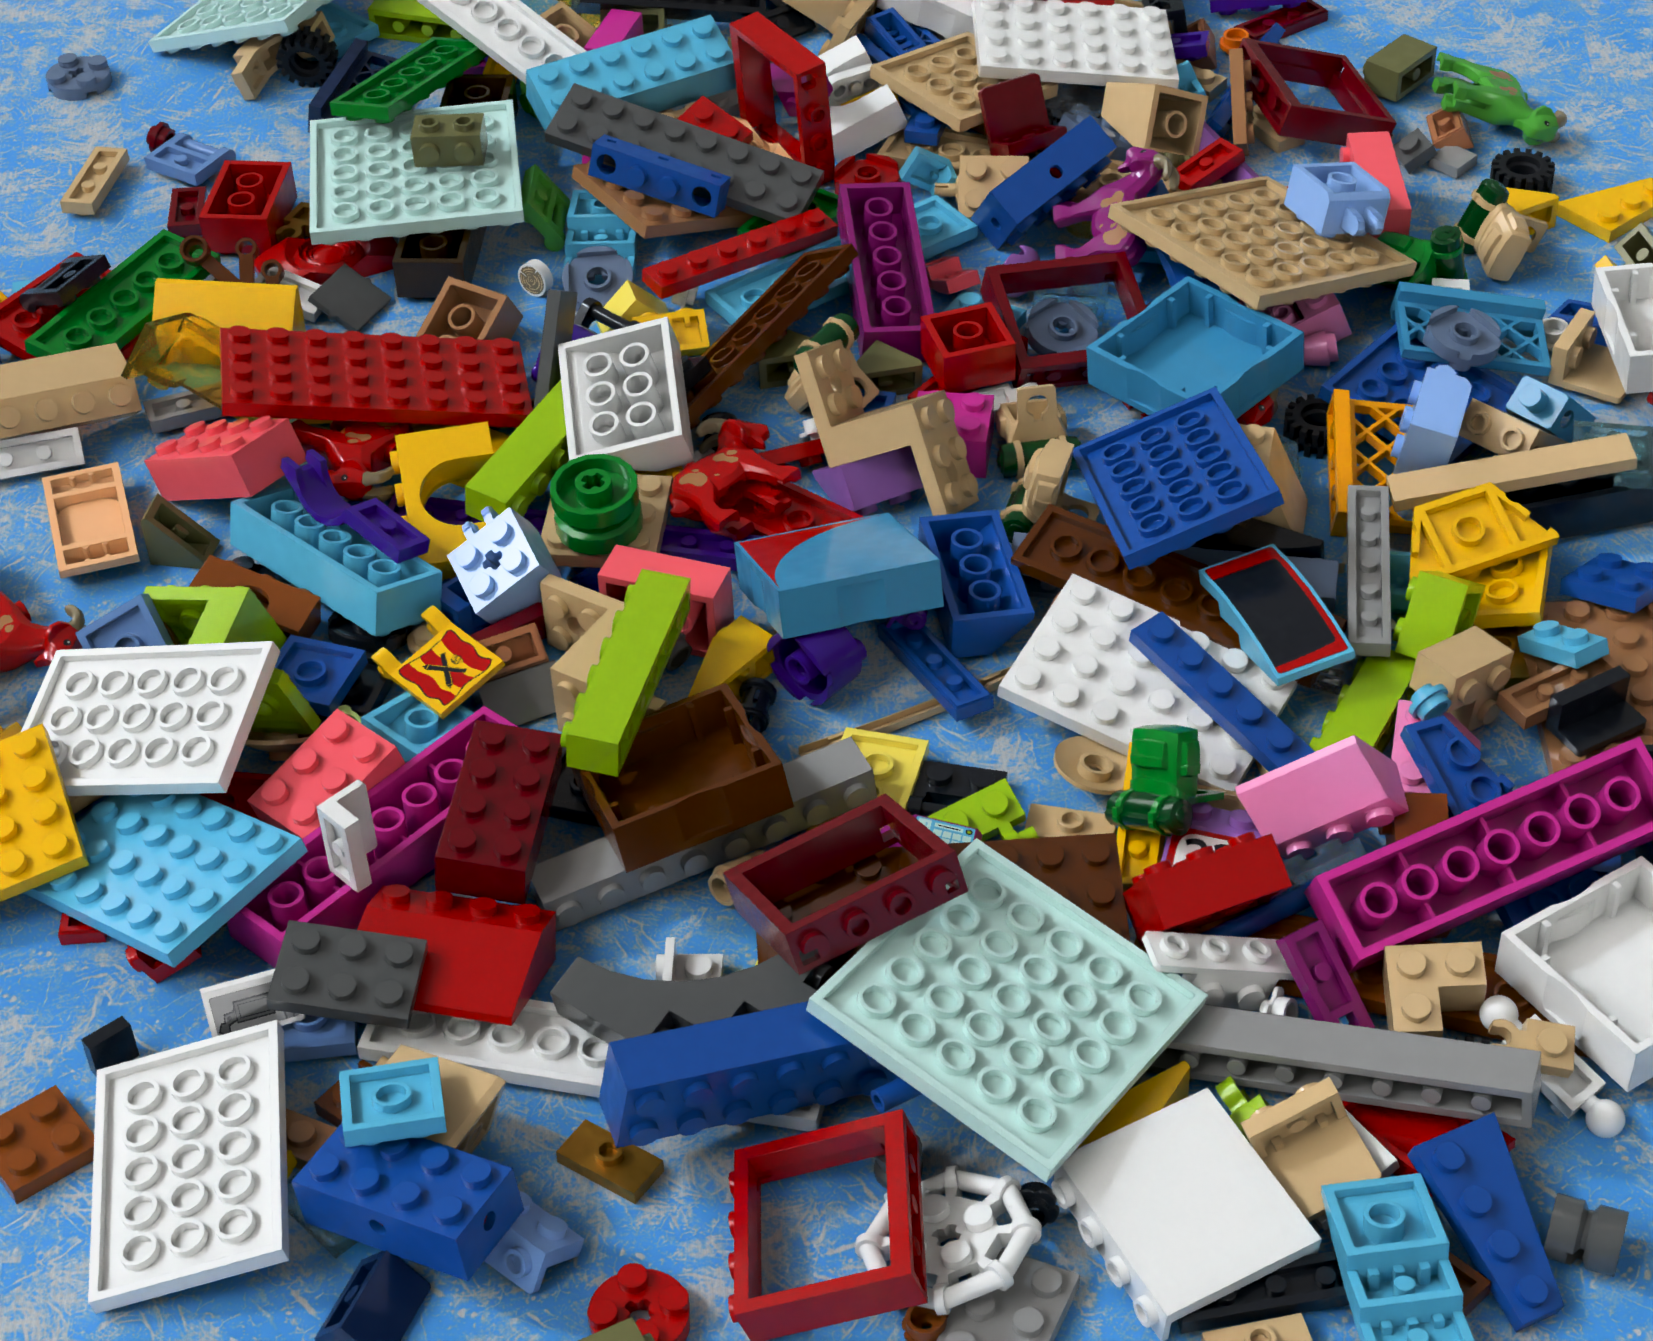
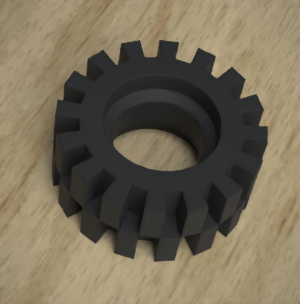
[276,25,339,88]
[1490,148,1555,193]
[1283,394,1329,459]

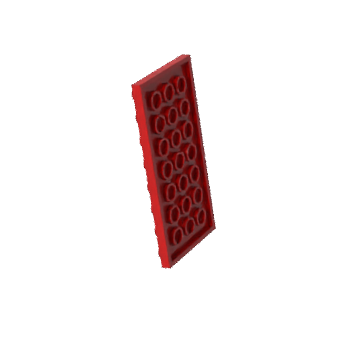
[219,325,533,428]

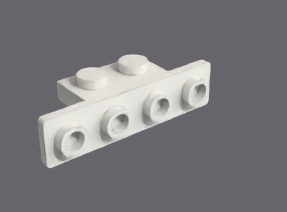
[1142,931,1294,1011]

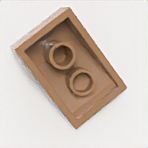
[416,276,523,340]

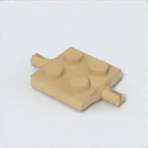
[934,155,1029,222]

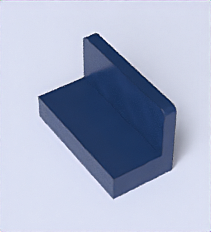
[314,1250,431,1341]

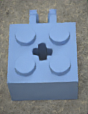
[1284,162,1391,238]
[1390,364,1472,474]
[447,506,562,625]

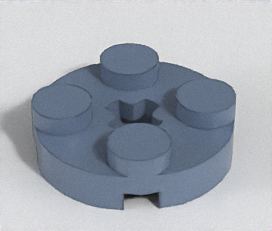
[46,53,112,101]
[562,246,634,312]
[1024,298,1099,355]
[1422,305,1502,372]

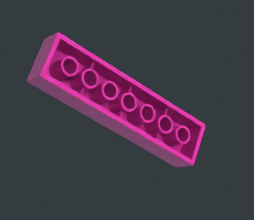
[227,706,518,968]
[1304,736,1653,974]

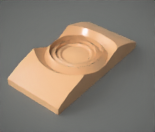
[42,462,140,579]

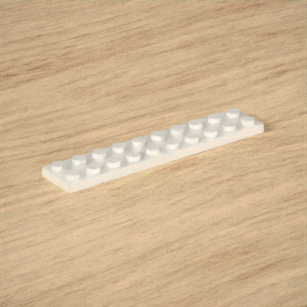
[357,999,825,1132]

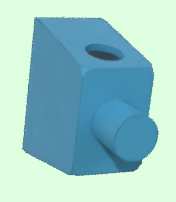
[1505,375,1596,443]

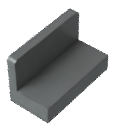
[472,660,556,726]

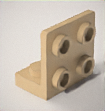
[1547,308,1626,404]

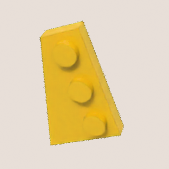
[1557,177,1653,243]

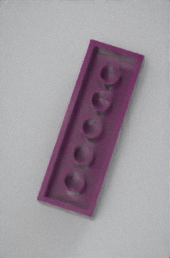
[837,182,934,362]

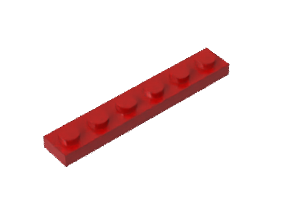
[642,208,838,299]

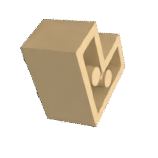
[1409,625,1514,732]
[1382,941,1487,1038]

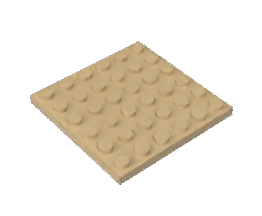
[1108,176,1417,311]

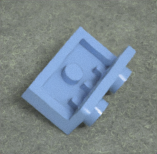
[485,1191,585,1294]

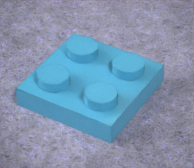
[339,1057,447,1148]

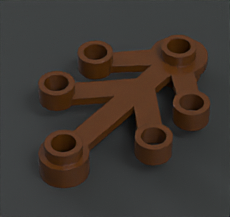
[179,235,285,284]

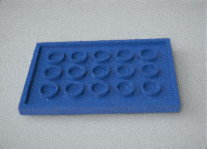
[1073,386,1285,570]

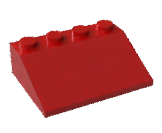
[357,884,556,1026]

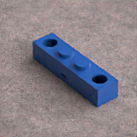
[588,134,731,218]

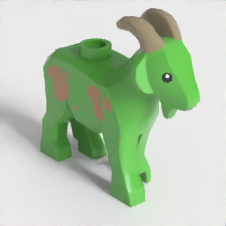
[1431,52,1567,145]

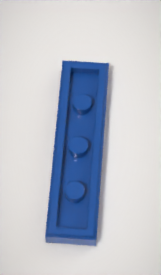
[877,620,994,722]

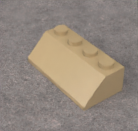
[0,343,142,440]

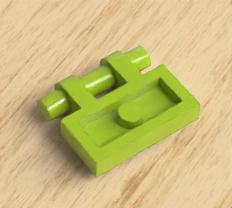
[927,778,1039,841]

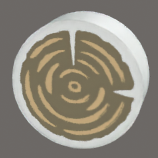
[518,259,553,297]

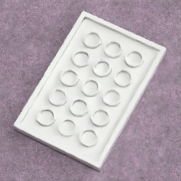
[971,0,1179,89]
[997,573,1298,791]
[21,641,281,796]
[88,1020,289,1314]

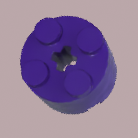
[767,626,867,706]

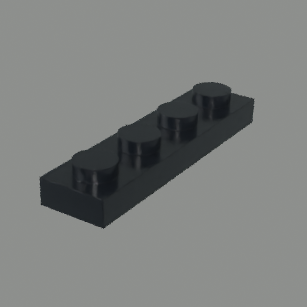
[1177,1251,1349,1334]

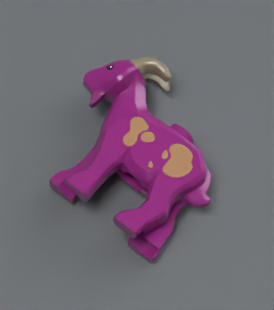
[1053,147,1180,292]

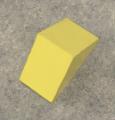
[596,280,669,333]

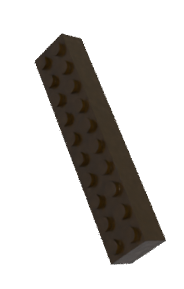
[392,74,518,299]

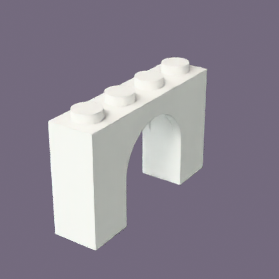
[817,35,908,163]

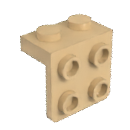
[1240,1077,1383,1222]

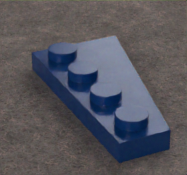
[1407,1112,1565,1332]

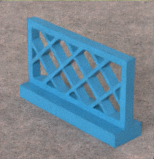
[1390,281,1552,376]

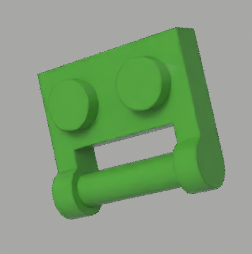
[521,164,571,251]

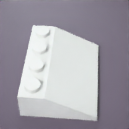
[558,317,695,472]

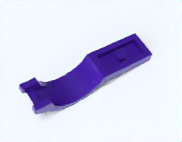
[281,449,430,564]

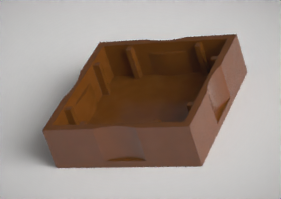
[565,683,794,873]

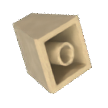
[1101,82,1209,156]
[1236,424,1308,534]
[340,1044,506,1154]

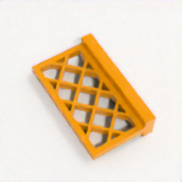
[1326,389,1414,537]

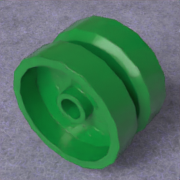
[550,454,643,555]

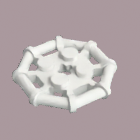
[855,1165,1042,1316]

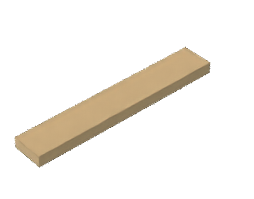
[1386,433,1637,512]

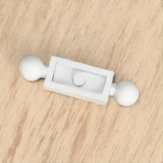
[1479,995,1626,1138]

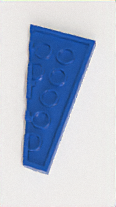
[1400,715,1605,930]

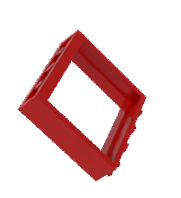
[729,11,835,185]
[728,1109,928,1341]

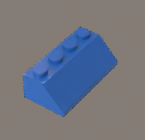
[918,509,1035,658]

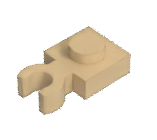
[1488,1018,1575,1078]

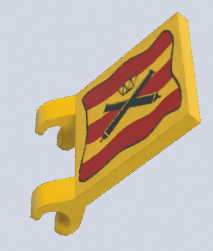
[371,605,505,719]

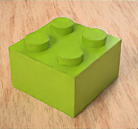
[1393,571,1486,659]

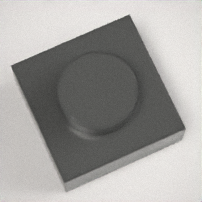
[1393,128,1438,174]

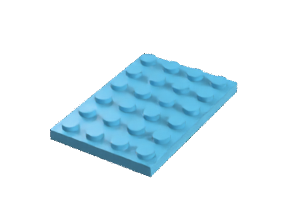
[24,794,308,968]

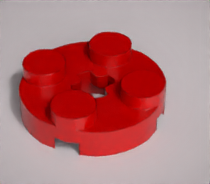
[834,153,901,195]
[587,1263,690,1341]

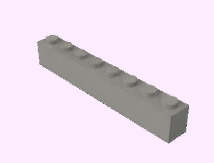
[530,737,877,932]
[1145,1005,1541,1129]

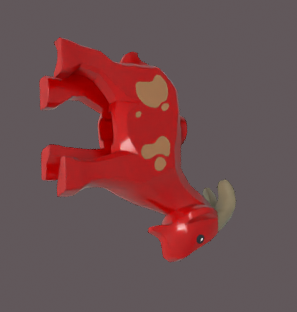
[669,418,802,542]
[291,419,414,502]
[0,591,86,673]

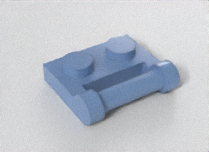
[144,133,236,186]

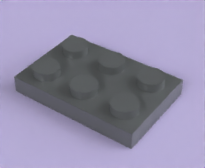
[266,920,428,1029]

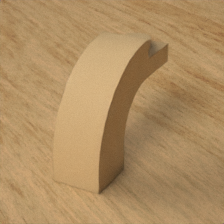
[231,11,335,101]

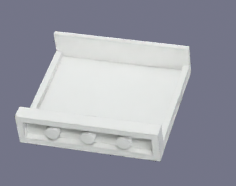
[1051,1087,1322,1341]

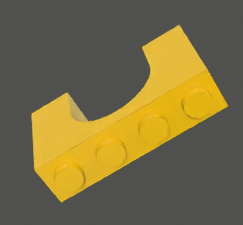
[389,421,493,581]

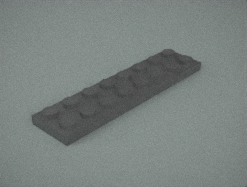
[544,83,824,223]

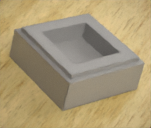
[1428,146,1478,179]

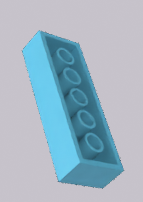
[526,14,736,145]
[230,485,443,637]

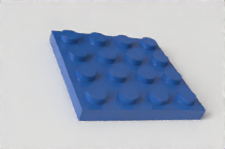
[1318,323,1517,465]

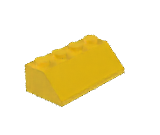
[151,278,306,366]

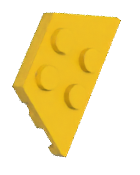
[1408,482,1560,585]

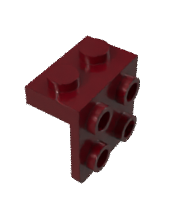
[978,73,1067,156]

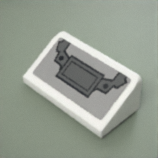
[200,969,306,1038]

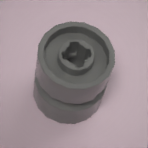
[1544,1193,1629,1277]

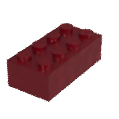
[435,720,562,904]

